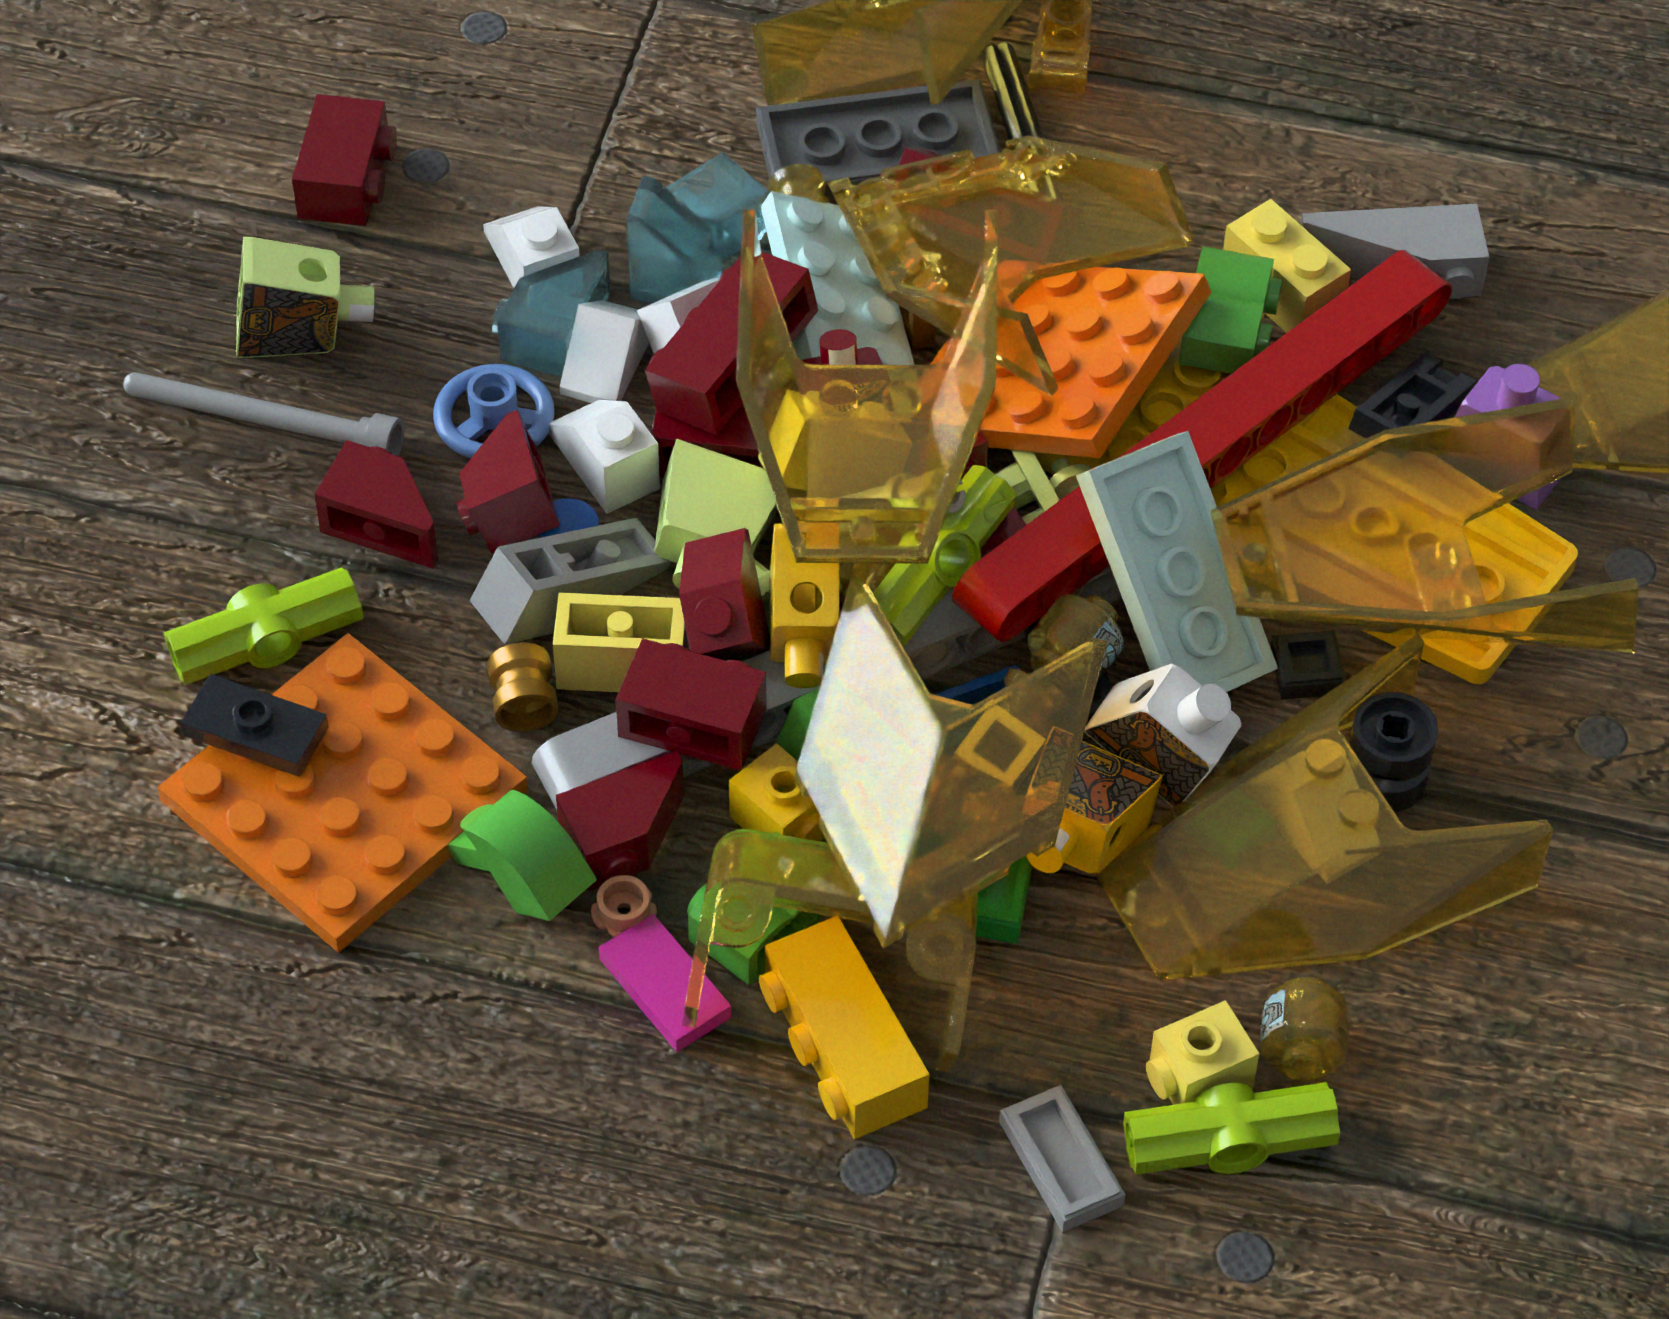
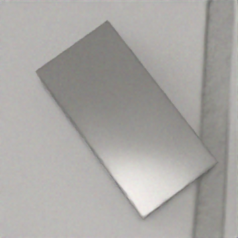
[999,1085,1125,1233]

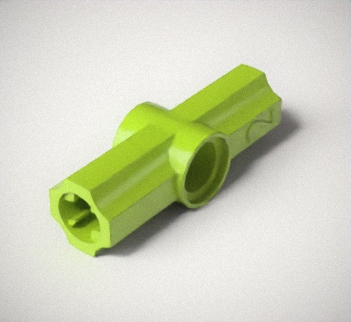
[861,465,1017,647]
[164,567,364,685]
[1123,1082,1340,1175]

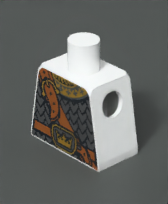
[1083,664,1242,809]

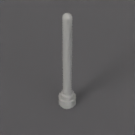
[123,372,404,456]

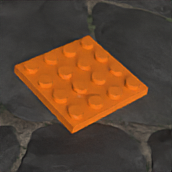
[898,261,1212,459]
[157,633,528,953]

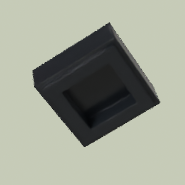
[1271,630,1346,700]

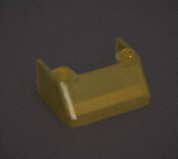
[682,829,978,1072]

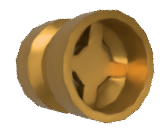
[487,642,559,732]

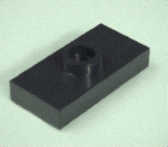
[180,674,329,777]

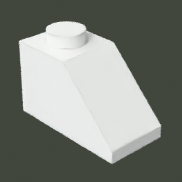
[483,206,582,313]
[548,400,660,514]

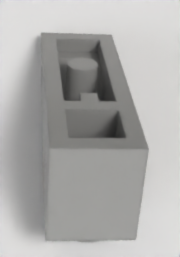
[1300,204,1490,299]
[469,518,672,645]

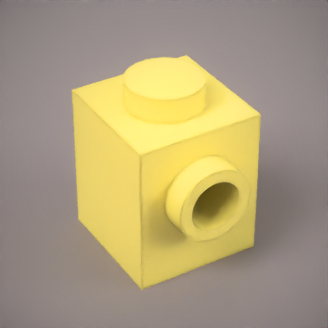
[1146,1000,1260,1105]

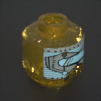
[1028,594,1124,691]
[1260,977,1350,1081]

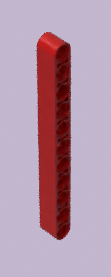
[952,250,1453,643]

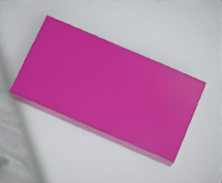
[598,914,732,1052]

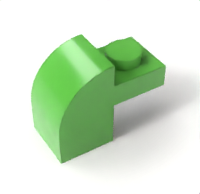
[448,789,597,921]

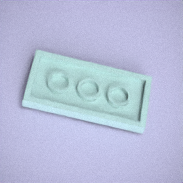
[761,191,918,405]
[1076,431,1278,692]

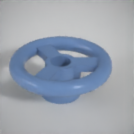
[433,364,555,459]

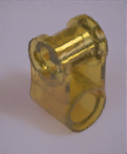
[1028,0,1093,95]

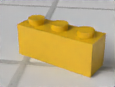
[759,915,929,1140]

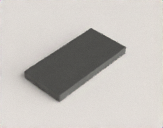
[755,79,1004,200]

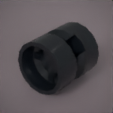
[1345,692,1438,812]

